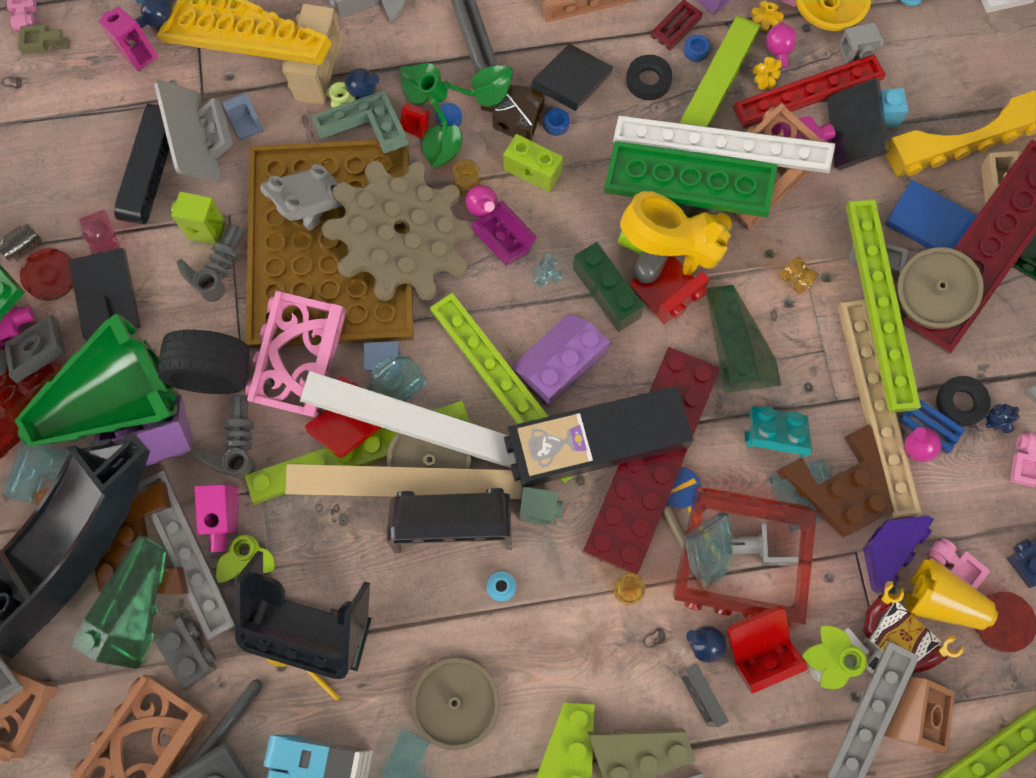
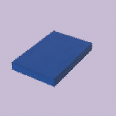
[884,180,977,249]

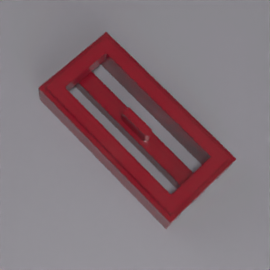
[651,0,703,51]

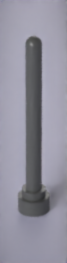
[184,679,262,767]

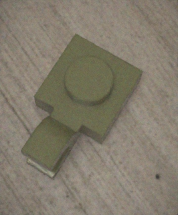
[18,25,70,54]

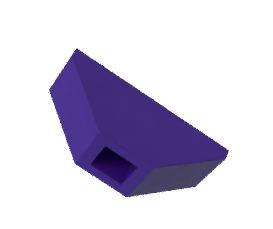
[863,516,934,593]

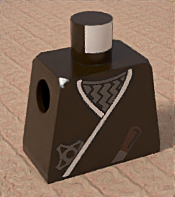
[481,85,545,141]

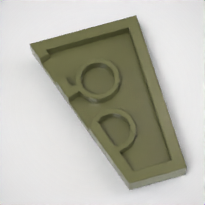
[587,728,696,778]

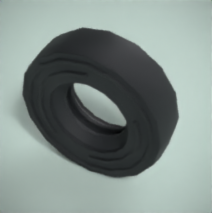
[626,55,672,100]
[936,376,991,427]

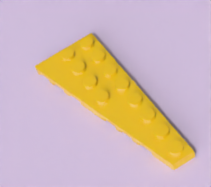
[156,0,332,65]

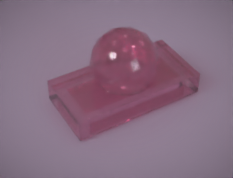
[79,209,121,254]

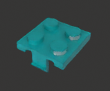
[744,406,812,457]

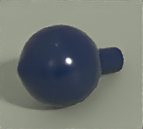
[135,0,172,28]
[345,68,379,99]
[686,625,727,663]

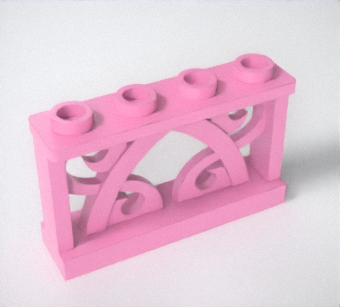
[245,290,347,418]

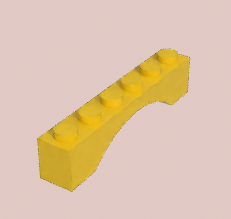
[885,90,1036,178]

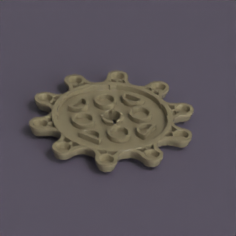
[322,161,476,301]

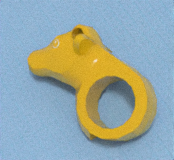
[620,191,732,275]

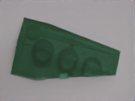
[706,285,781,393]
[71,534,166,669]

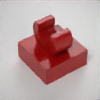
[400,102,430,138]

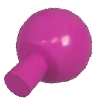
[766,22,796,68]
[466,185,498,218]
[904,427,941,462]

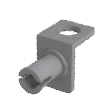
[732,522,799,566]

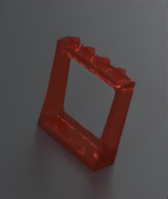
[673,485,817,627]

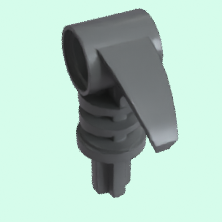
[177,224,244,302]
[196,395,255,480]

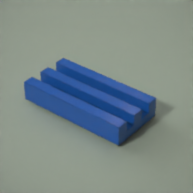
[899,399,965,454]

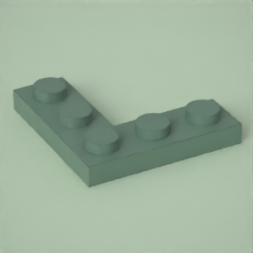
[311,90,409,153]

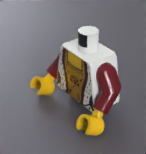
[863,581,964,674]

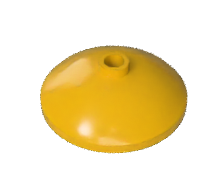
[795,0,871,31]

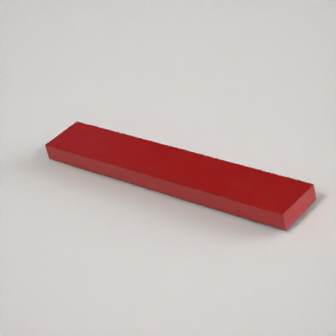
[733,54,886,129]

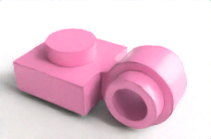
[7,0,37,32]
[1010,431,1036,488]
[927,538,990,589]

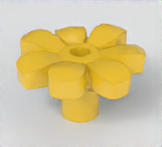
[751,1,784,32]
[753,56,782,91]

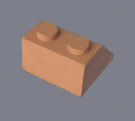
[884,677,955,754]

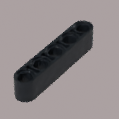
[114,104,170,225]

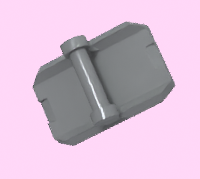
[260,164,343,230]

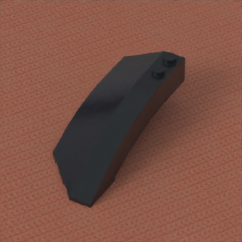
[0,434,151,658]

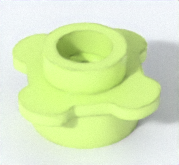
[326,82,355,108]

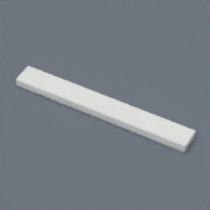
[613,116,835,173]
[300,371,515,468]

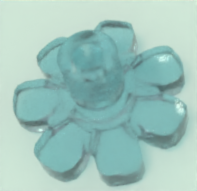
[533,253,562,287]

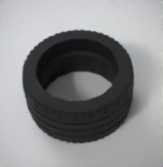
[158,329,250,394]

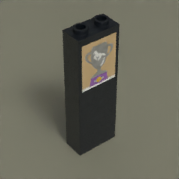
[504,386,694,488]

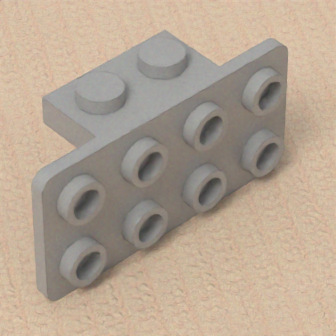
[154,80,233,183]

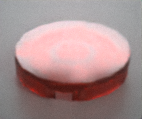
[20,248,73,301]
[975,592,1036,653]

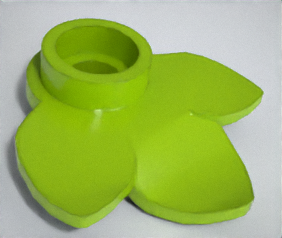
[216,535,275,583]
[803,626,867,689]

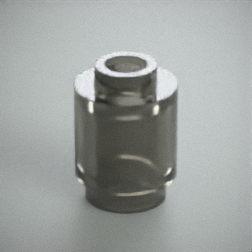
[0,224,42,262]

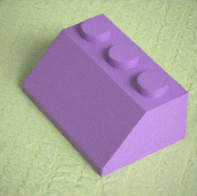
[511,313,610,408]
[93,396,192,466]

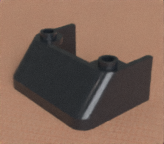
[387,488,512,554]
[234,551,370,679]

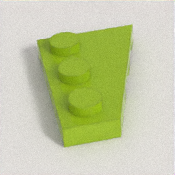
[536,703,594,778]

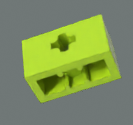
[503,134,563,193]
[171,192,226,245]

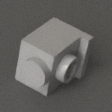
[839,23,884,64]

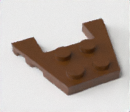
[776,424,894,538]
[95,481,188,595]

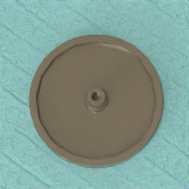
[896,247,984,329]
[387,432,471,469]
[411,658,500,750]

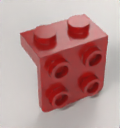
[630,256,710,324]
[305,375,382,458]
[727,605,807,694]

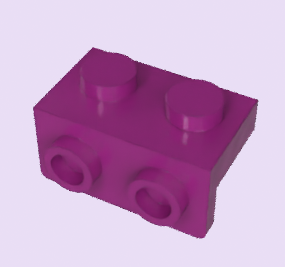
[471,200,537,266]

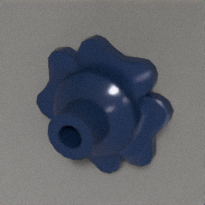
[986,404,1020,433]

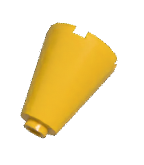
[904,558,998,630]

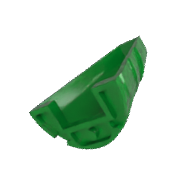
[15,314,178,447]

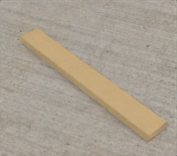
[837,299,922,520]
[285,464,522,499]

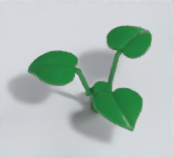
[400,63,513,167]

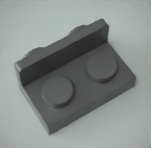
[153,616,217,690]

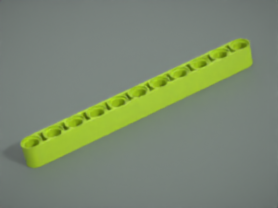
[617,15,761,254]

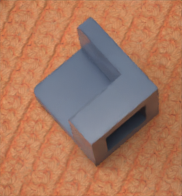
[222,92,264,140]
[364,341,401,377]

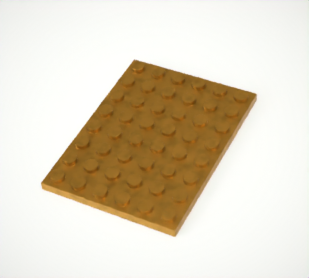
[246,138,414,349]

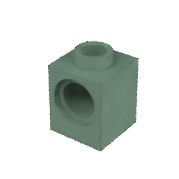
[520,487,563,526]

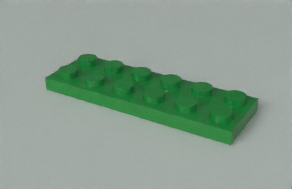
[604,141,778,218]

